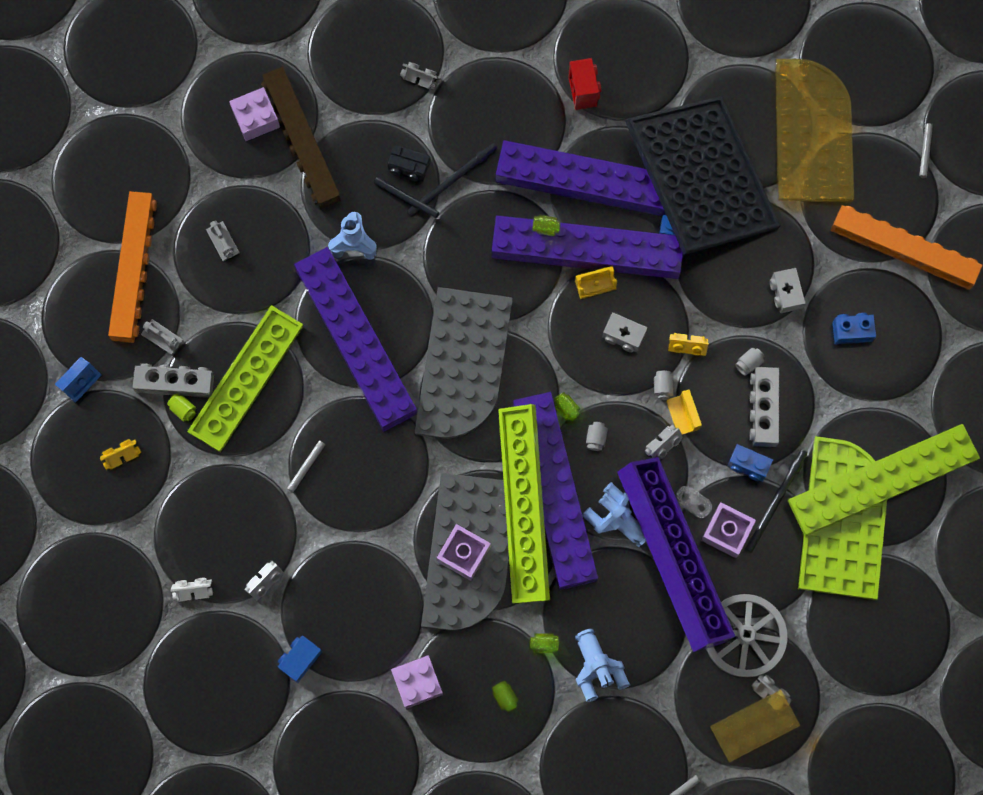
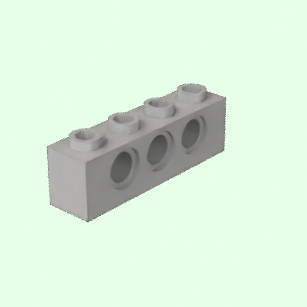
[133,364,214,398]
[750,367,779,447]

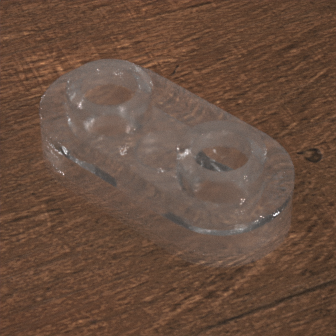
[676,486,712,518]

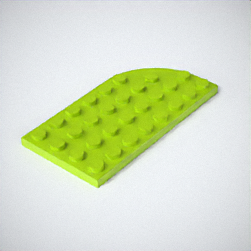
[798,436,887,600]

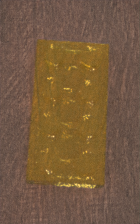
[710,689,800,762]

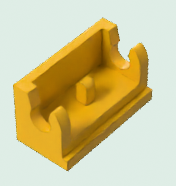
[575,266,617,299]

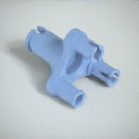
[328,212,377,260]
[582,482,646,547]
[575,629,630,702]

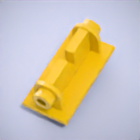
[668,333,709,356]
[100,439,141,470]

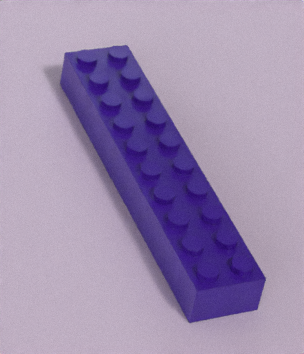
[496,140,666,216]
[492,215,682,279]
[294,247,417,432]
[513,392,598,590]
[617,457,735,652]

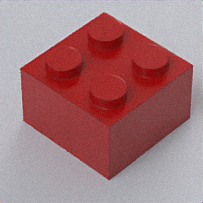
[568,58,601,110]

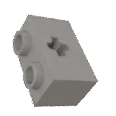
[770,268,805,313]
[602,312,647,352]

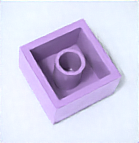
[229,87,280,141]
[701,502,756,558]
[437,524,491,581]
[391,655,443,709]

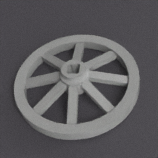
[707,594,787,678]

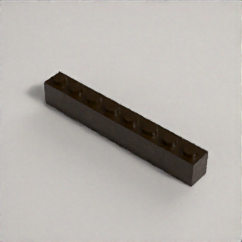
[261,67,341,210]

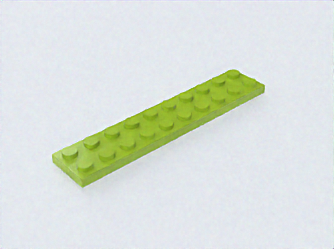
[499,404,550,603]
[788,424,980,536]

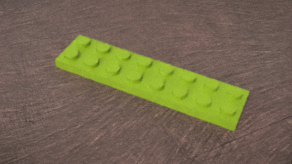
[187,305,304,453]

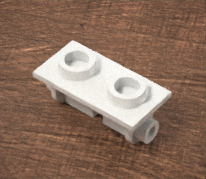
[171,578,213,602]

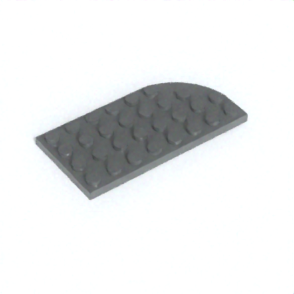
[415,287,513,439]
[421,473,509,631]

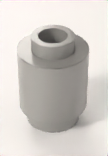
[735,348,764,375]
[654,371,673,400]
[586,422,608,451]

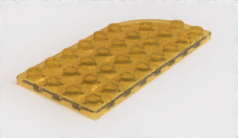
[775,59,854,202]

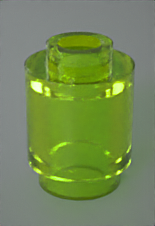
[532,215,561,236]
[553,392,580,421]
[530,633,559,653]
[492,681,519,712]

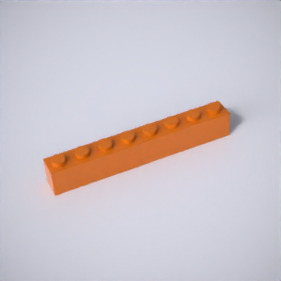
[108,191,157,343]
[830,205,982,290]

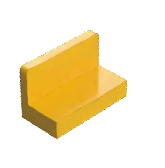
[666,390,702,435]

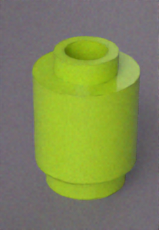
[167,394,196,422]

